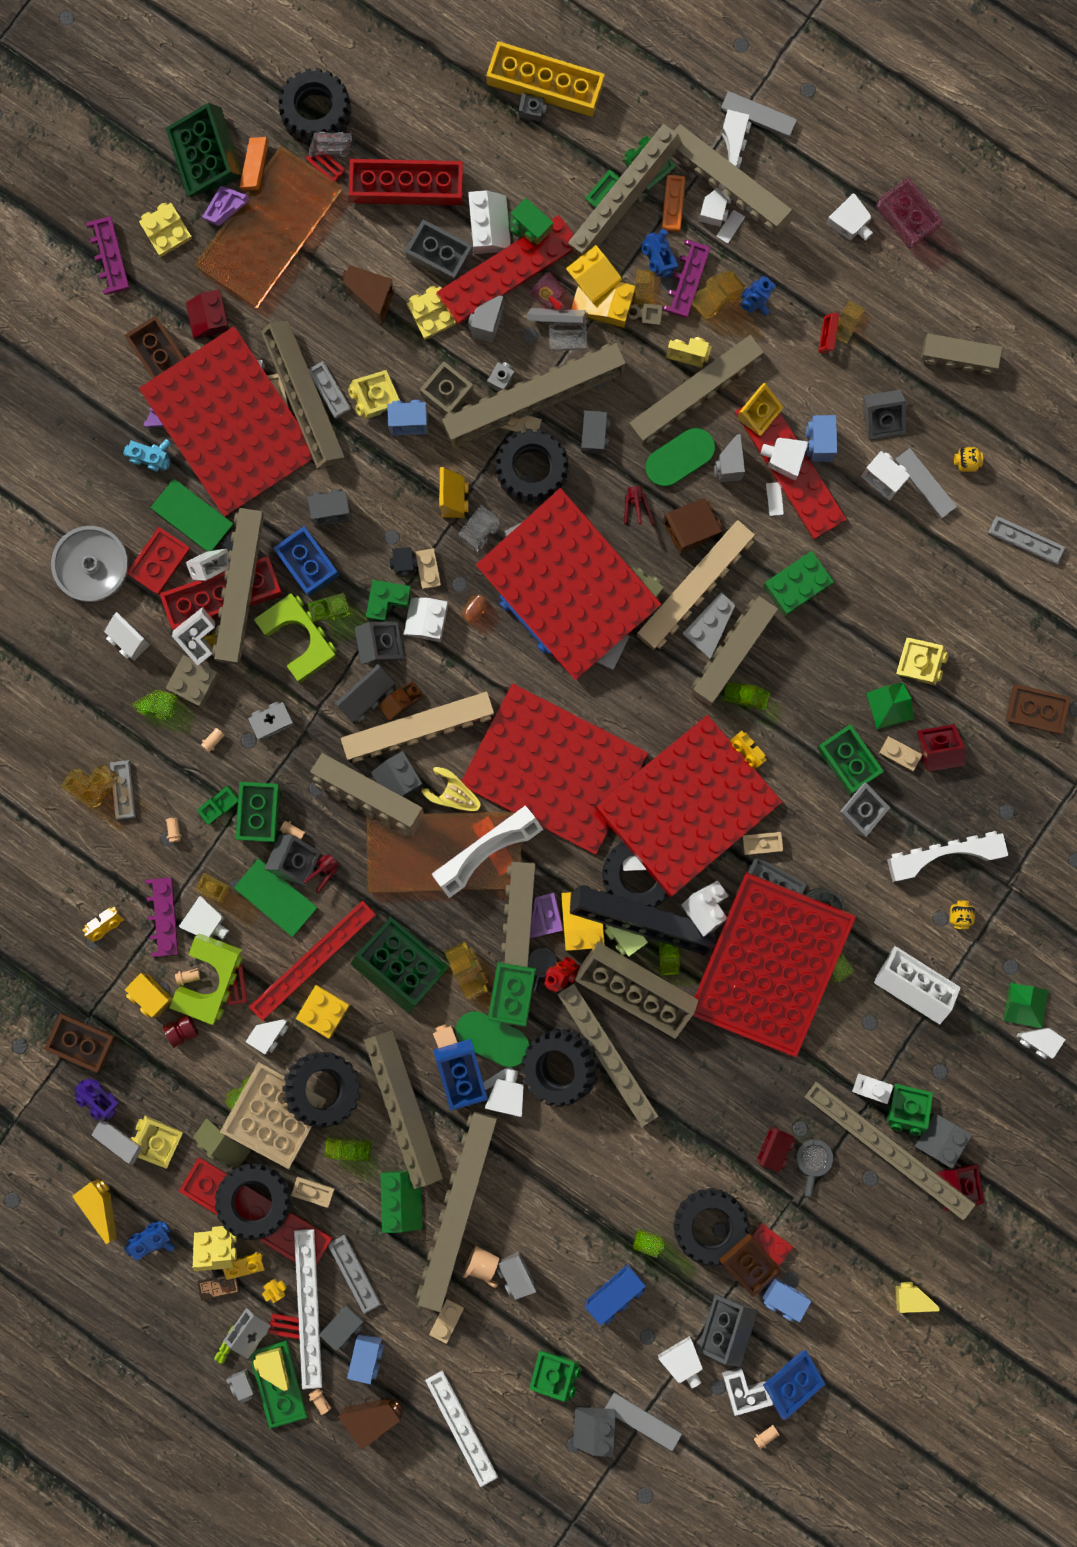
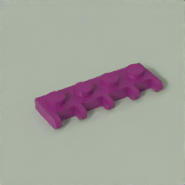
[86,216,130,295]
[663,240,710,319]
[145,877,179,957]

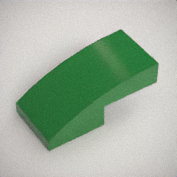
[197,785,238,825]

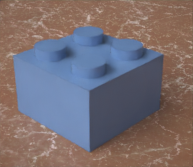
[387,400,428,436]
[805,415,837,462]
[761,1278,812,1322]
[347,1333,384,1384]

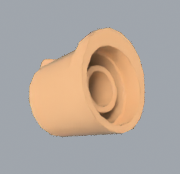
[462,1245,499,1288]

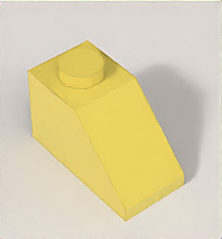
[896,1282,939,1313]
[254,1348,290,1391]

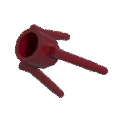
[624,486,655,526]
[303,854,339,893]

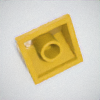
[737,383,784,436]

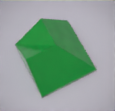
[866,683,914,730]
[1003,983,1048,1028]

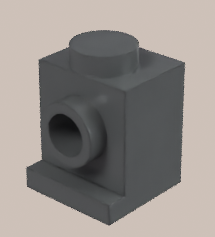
[519,93,547,122]

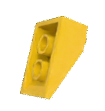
[571,282,635,328]
[439,467,469,518]
[561,890,604,951]
[72,1179,117,1244]

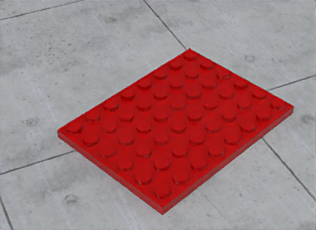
[139,326,313,517]
[476,488,662,680]
[461,683,648,855]
[595,715,782,897]
[692,872,856,1057]

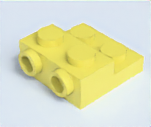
[139,203,192,257]
[407,286,457,340]
[666,337,712,368]
[348,370,400,420]
[896,638,948,686]
[130,1116,183,1169]
[193,1226,237,1271]

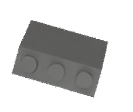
[335,664,396,724]
[736,856,807,894]
[697,1294,758,1367]

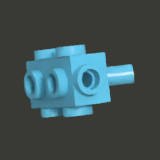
[123,439,171,472]

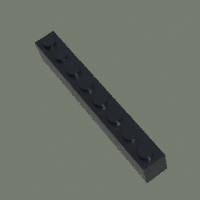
[570,885,715,955]

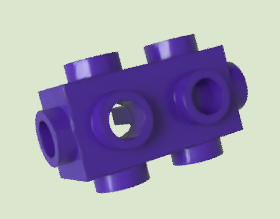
[74,1078,118,1121]

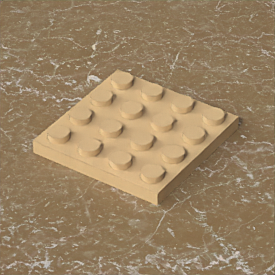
[220,1062,327,1169]

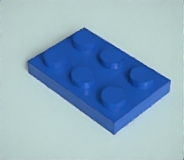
[763,1350,825,1419]

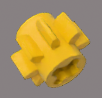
[262,1279,287,1303]

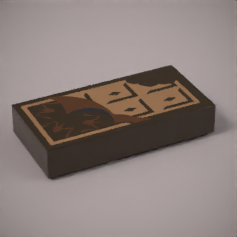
[197,1275,240,1301]

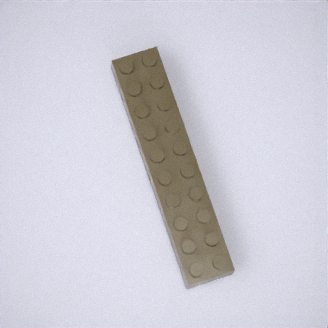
[442,343,626,449]
[416,1111,497,1312]

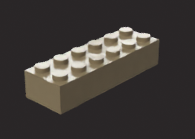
[691,596,778,708]
[310,753,424,838]
[575,941,698,1039]

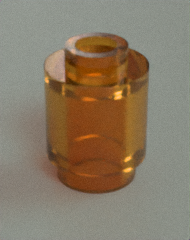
[461,594,488,623]

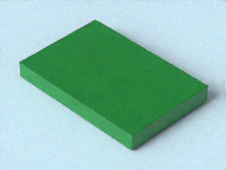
[488,962,536,1027]

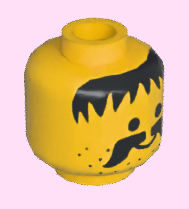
[954,447,983,472]
[949,900,975,929]

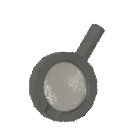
[796,1139,833,1197]

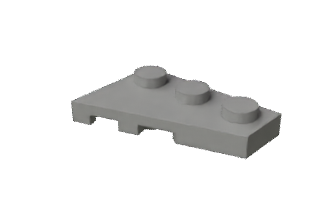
[682,592,735,660]

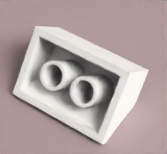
[468,190,511,254]

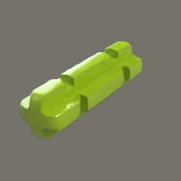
[214,1326,233,1364]

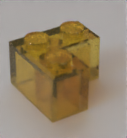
[691,270,746,320]
[60,765,119,809]
[444,942,488,1001]

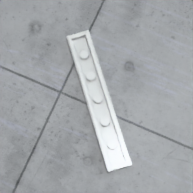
[425,1370,498,1487]

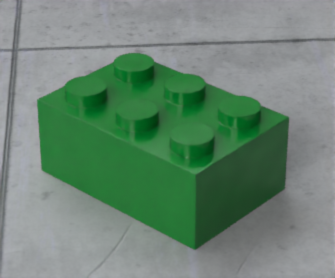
[763,551,834,617]
[817,724,884,795]
[236,782,281,843]

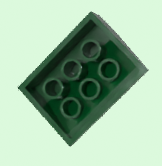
[166,103,243,197]
[350,917,449,1014]

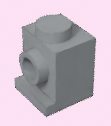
[487,362,515,392]
[226,1369,256,1403]

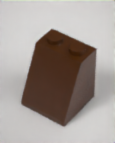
[341,265,395,325]
[663,498,723,555]
[338,1397,403,1450]

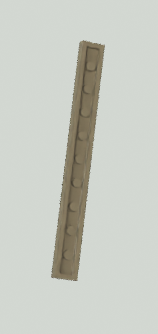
[805,1081,976,1220]

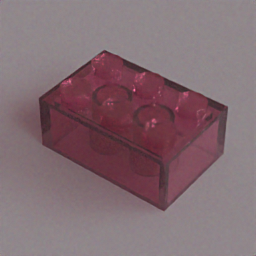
[875,177,943,250]

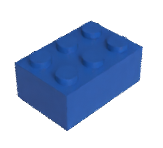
[273,526,340,597]
[433,1039,488,1111]
[584,1263,646,1326]

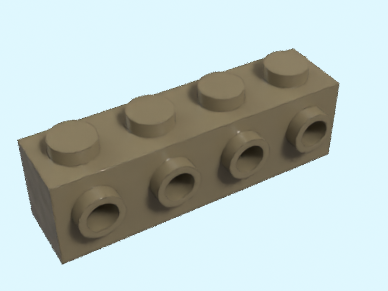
[921,333,1002,375]

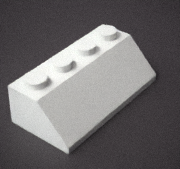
[874,946,961,1024]

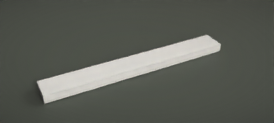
[294,1229,322,1389]

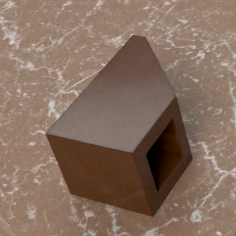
[378,681,424,721]

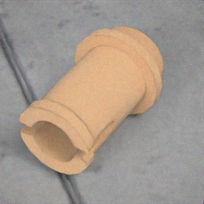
[201,728,225,753]
[166,818,182,843]
[279,821,305,840]
[175,968,201,986]
[309,1388,332,1415]
[754,1425,780,1449]

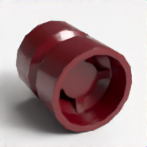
[163,1014,199,1048]

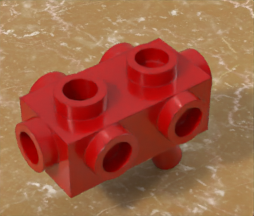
[544,957,580,992]

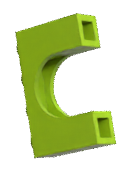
[254,593,337,684]
[170,933,243,1025]

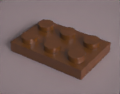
[1005,684,1071,735]
[719,1234,782,1297]

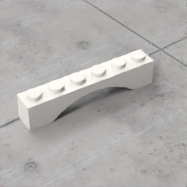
[699,110,751,227]
[432,805,543,898]
[887,831,1008,882]

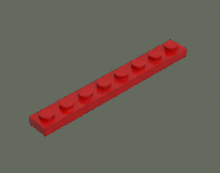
[249,901,376,1021]

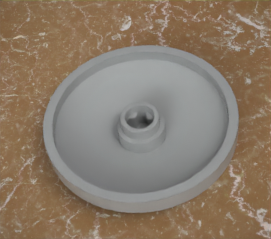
[51,526,129,602]

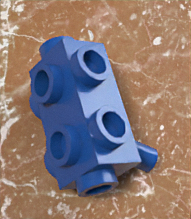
[642,229,678,278]
[739,276,776,316]
[124,1221,175,1261]

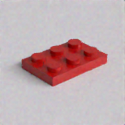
[127,527,191,595]
[726,1223,793,1295]

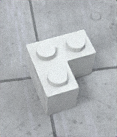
[172,607,215,666]
[681,881,729,936]
[722,1367,773,1416]

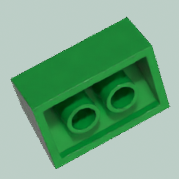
[380,1170,423,1233]

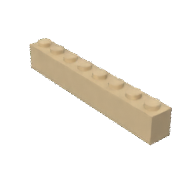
[637,520,755,651]
[341,692,494,763]

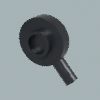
[528,948,557,991]

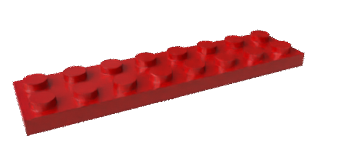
[436,215,574,325]
[735,406,847,540]
[178,1157,333,1265]

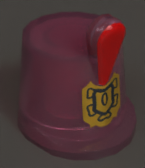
[530,272,567,310]

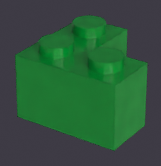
[509,198,554,245]
[366,580,412,622]

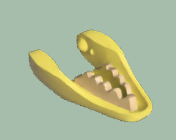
[421,767,481,811]

